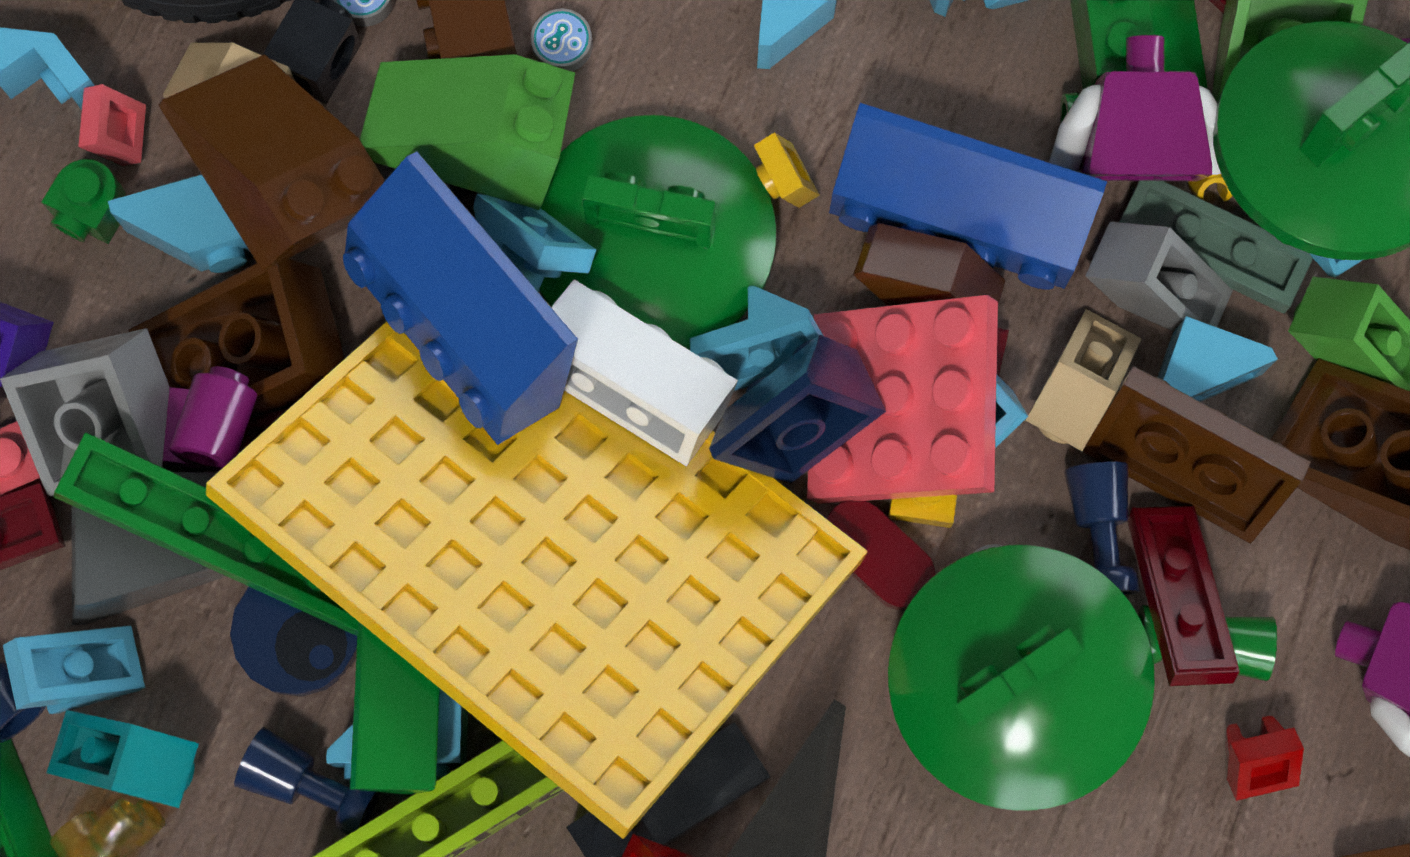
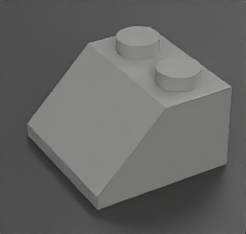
[0,328,169,496]

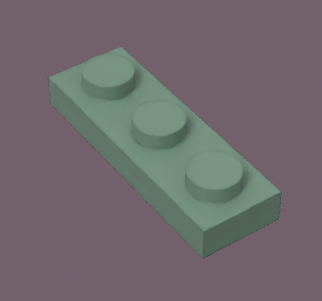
[1119,181,1313,314]

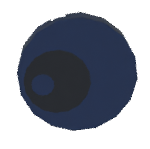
[230,587,357,697]

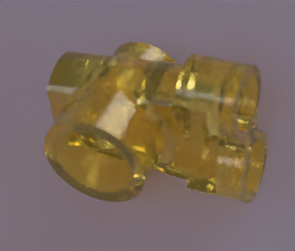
[50,799,166,857]

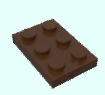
[1082,366,1311,544]

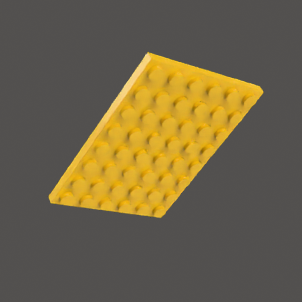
[206,305,868,839]

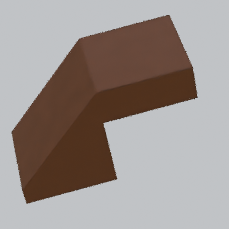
[853,223,1006,306]

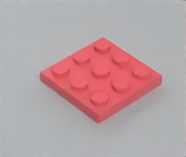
[807,295,998,504]

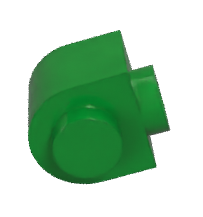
[41,159,127,245]

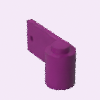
[162,366,257,471]

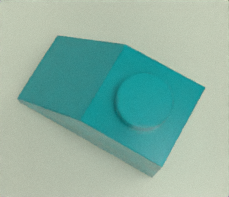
[46,710,199,808]

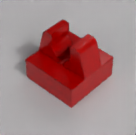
[1225,716,1304,801]

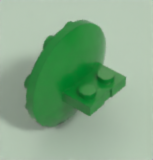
[1213,21,1410,260]
[539,115,776,350]
[888,545,1155,810]

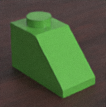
[1288,277,1410,391]

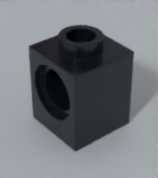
[263,0,362,105]

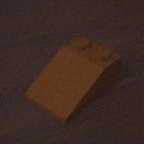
[158,54,385,271]
[129,259,345,418]
[1271,358,1410,550]

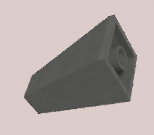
[71,472,226,625]

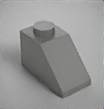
[1085,222,1233,332]

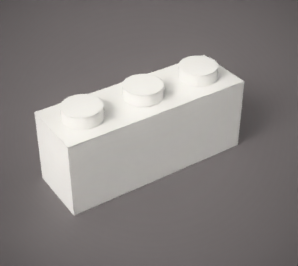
[551,280,738,467]

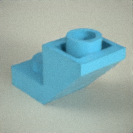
[0,27,95,110]

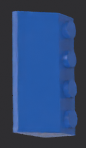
[829,103,1107,290]
[343,152,578,445]

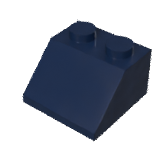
[709,335,886,483]

